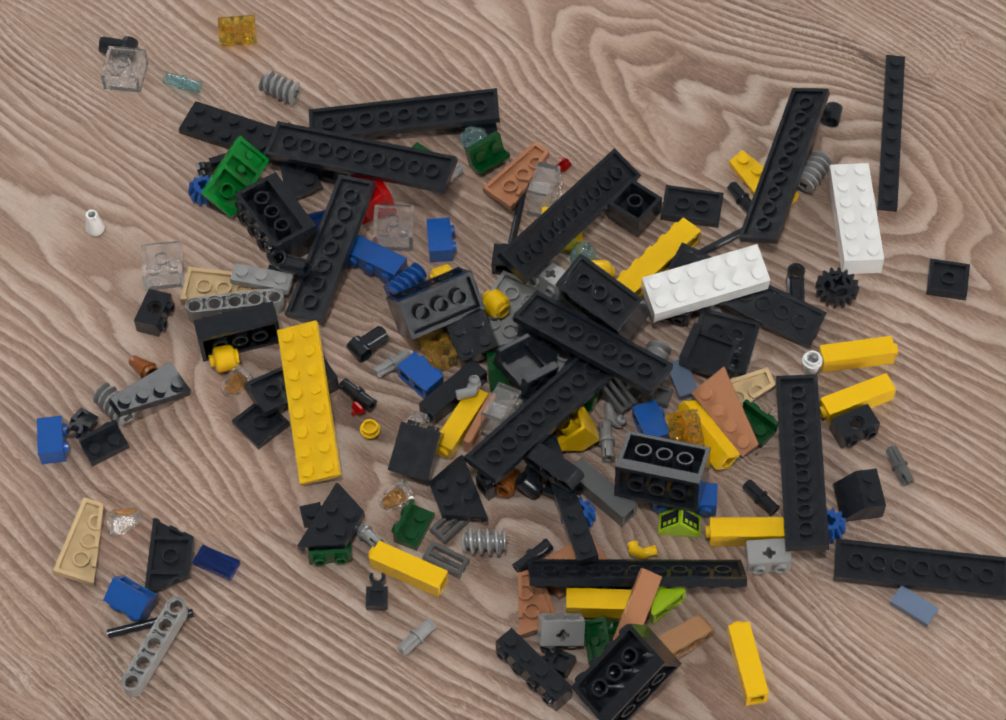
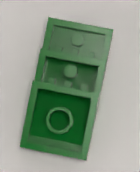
[201,136,270,218]

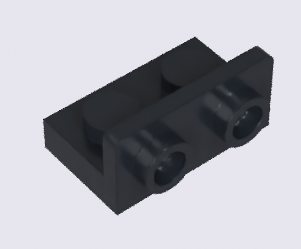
[78,420,129,467]

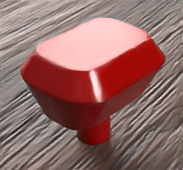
[556,158,572,171]
[351,401,366,416]

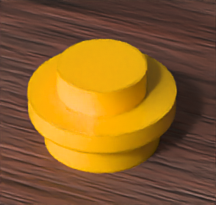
[360,419,380,439]

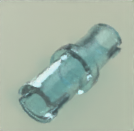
[163,72,202,93]

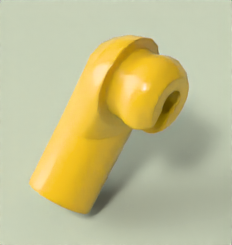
[627,540,658,559]

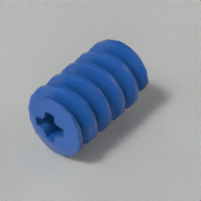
[383,262,427,296]

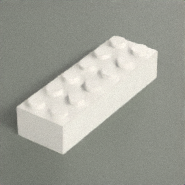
[827,163,884,274]
[641,244,771,322]

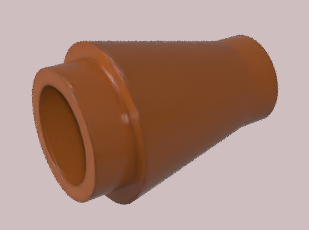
[129,355,158,379]
[495,468,521,498]

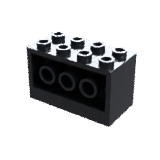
[234,172,317,263]
[555,253,651,340]
[386,267,486,340]
[614,431,711,513]
[571,623,682,720]

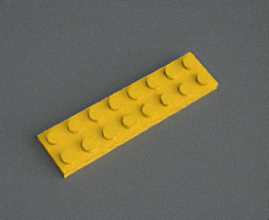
[277,320,342,486]

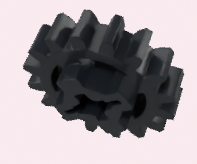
[815,267,859,308]

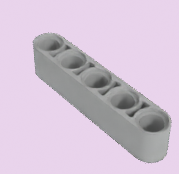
[185,288,285,323]
[121,596,188,697]

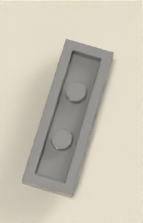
[230,263,294,295]

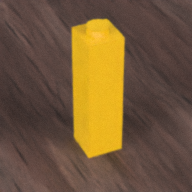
[818,336,898,373]
[819,373,896,425]
[437,389,489,460]
[673,400,740,470]
[705,517,785,546]
[368,541,448,598]
[566,588,632,618]
[727,621,769,706]

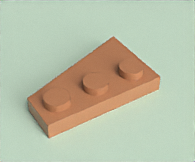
[518,570,556,638]

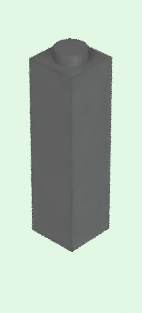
[572,457,637,527]

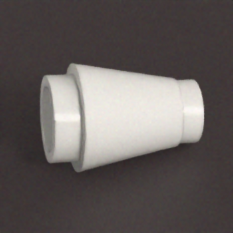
[85,209,105,237]
[802,350,823,375]

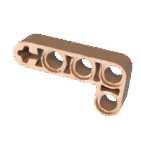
[658,614,715,658]

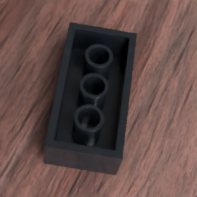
[193,301,280,362]

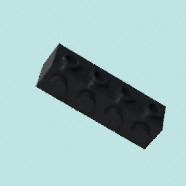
[495,628,573,711]

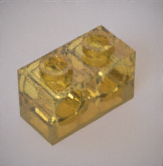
[218,15,257,47]
[418,328,458,372]
[666,409,705,446]

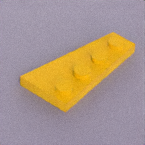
[729,150,800,205]

